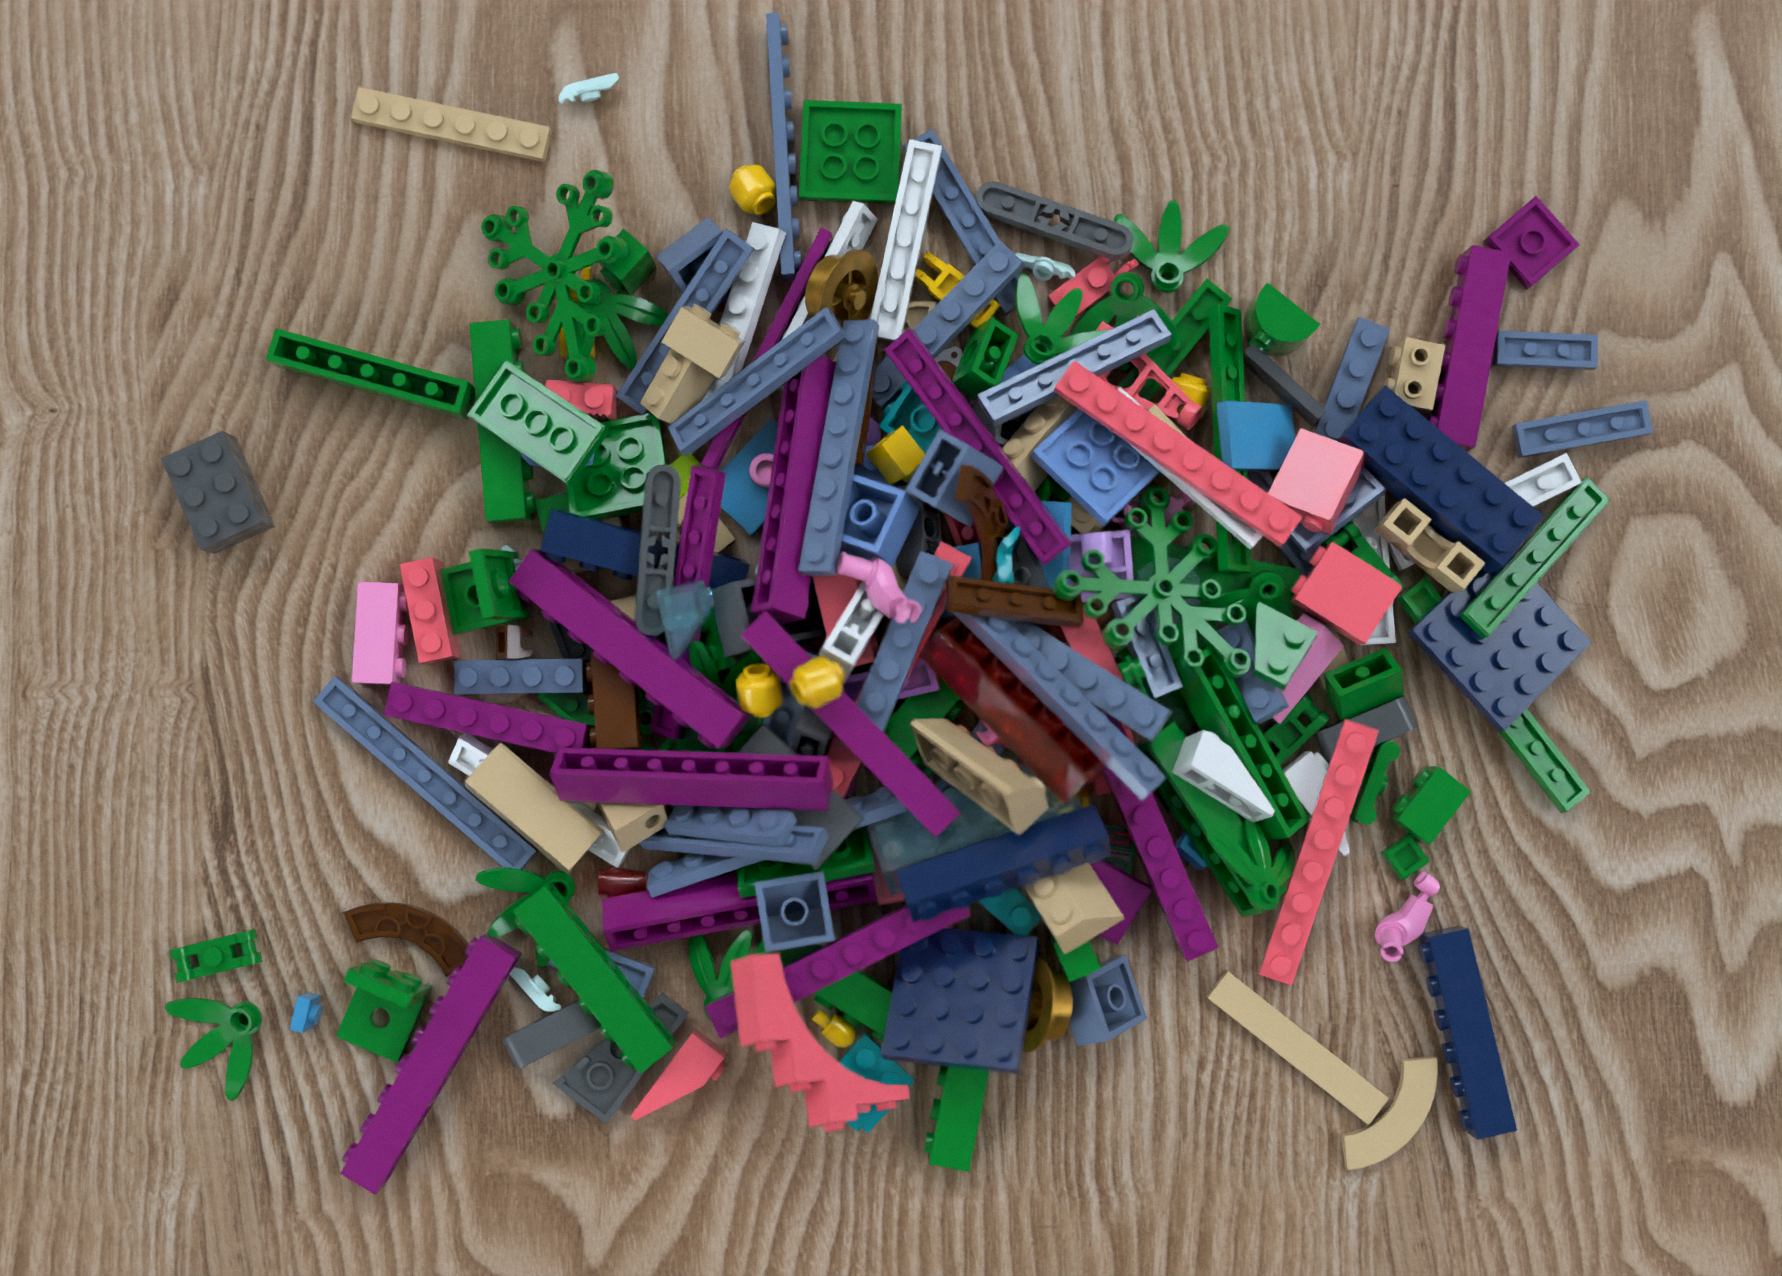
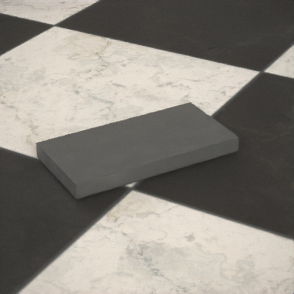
[738,724,864,870]

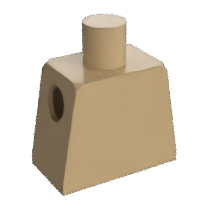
[597,802,667,852]

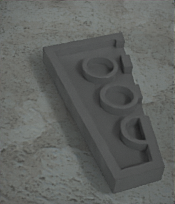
[553,992,690,1124]

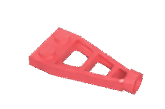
[1096,321,1203,430]

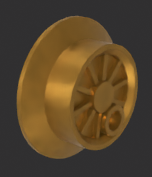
[805,249,878,327]
[1023,956,1073,1053]

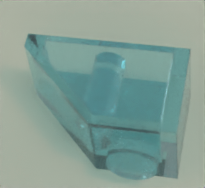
[656,579,714,659]

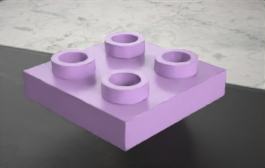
[1069,530,1133,602]

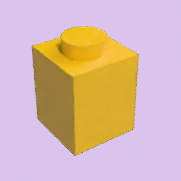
[865,425,925,485]

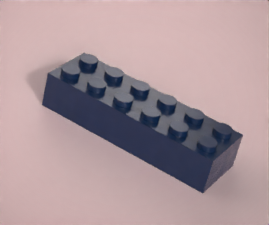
[1336,385,1544,574]

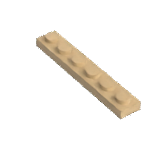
[351,87,552,162]

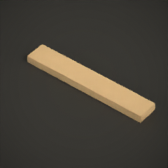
[1206,970,1389,1125]

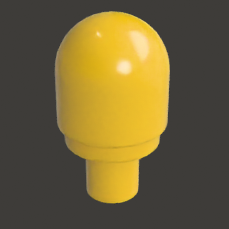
[812,1008,856,1047]

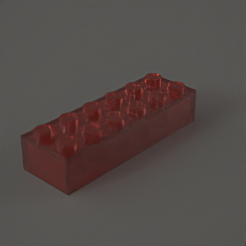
[919,617,1108,804]

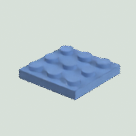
[1030,409,1161,527]

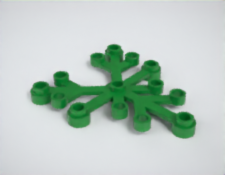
[481,170,628,383]
[1053,487,1251,679]

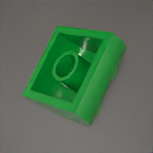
[1243,282,1321,356]

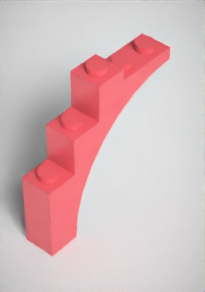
[730,953,910,1132]

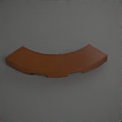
[955,465,1009,581]
[343,902,469,977]

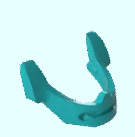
[992,526,1020,584]

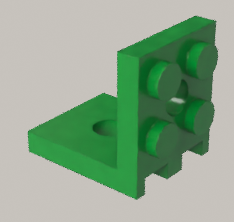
[440,548,531,635]
[336,959,433,1063]

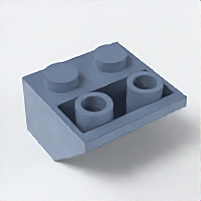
[906,429,1004,527]

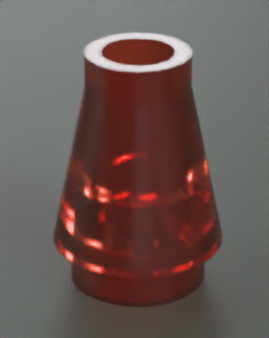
[598,865,646,898]

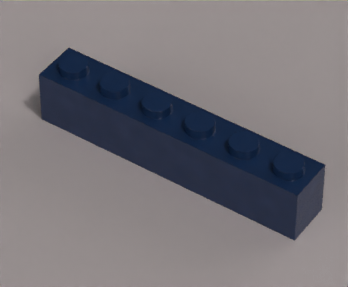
[540,507,750,601]
[896,804,1111,923]
[1418,925,1518,1140]

